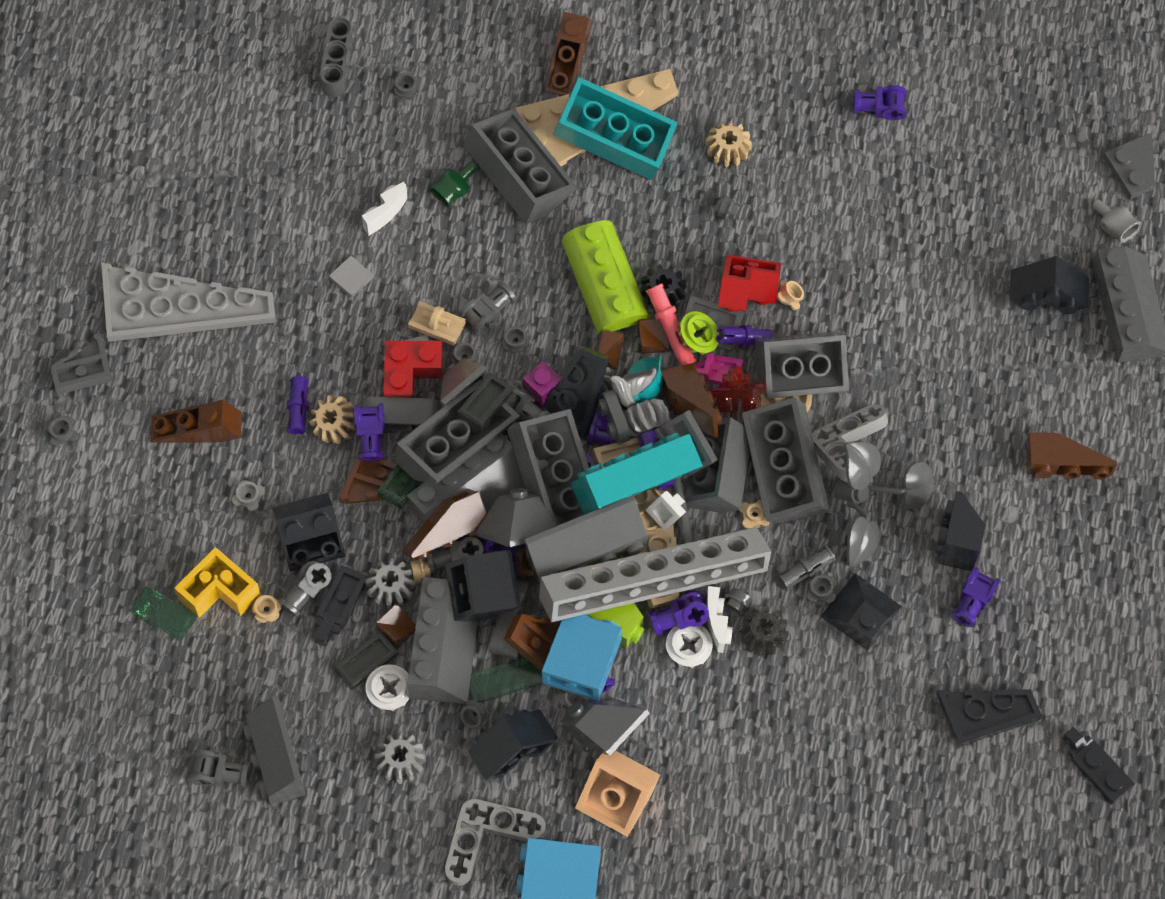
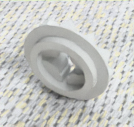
[666,625,713,668]
[366,665,409,711]

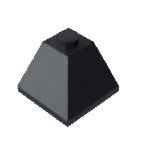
[821,573,902,651]

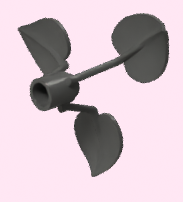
[834,441,934,567]

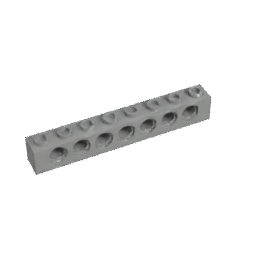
[539,527,771,622]

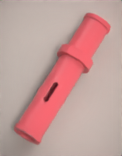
[646,284,696,366]

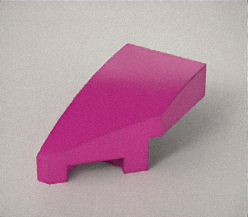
[695,352,745,389]

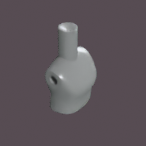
[1092,199,1142,243]

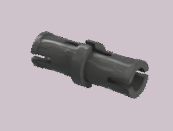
[777,545,836,591]

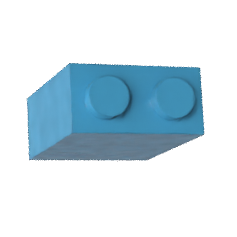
[542,614,622,701]
[516,838,601,899]

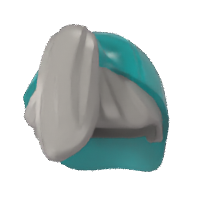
[610,355,663,408]

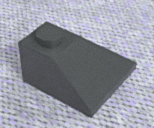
[441,358,487,409]
[477,488,556,547]
[561,699,650,756]

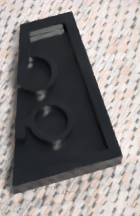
[540,347,610,437]
[936,689,1042,747]

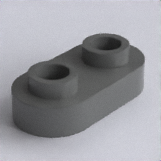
[597,390,630,444]

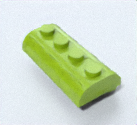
[561,220,651,336]

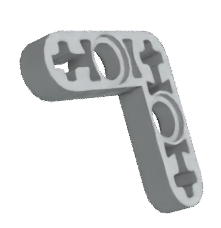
[812,404,888,482]
[445,799,546,886]

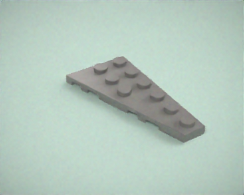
[101,262,276,342]

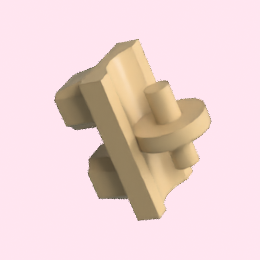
[408,301,466,346]

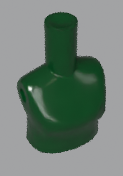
[429,162,478,208]

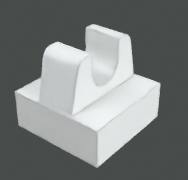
[646,490,686,531]

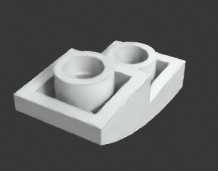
[362,182,407,236]
[706,586,733,653]

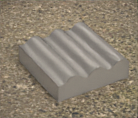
[329,256,374,298]

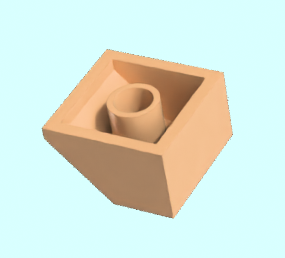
[575,751,660,837]

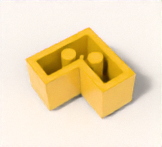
[174,547,261,618]

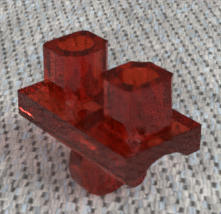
[710,366,767,412]

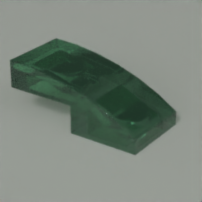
[129,586,198,641]

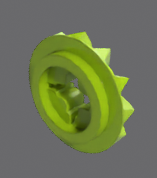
[678,311,719,355]

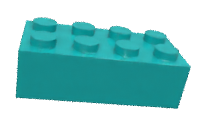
[552,77,678,180]
[571,432,703,515]

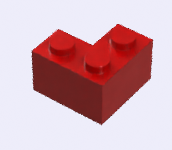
[718,254,782,312]
[384,341,443,398]

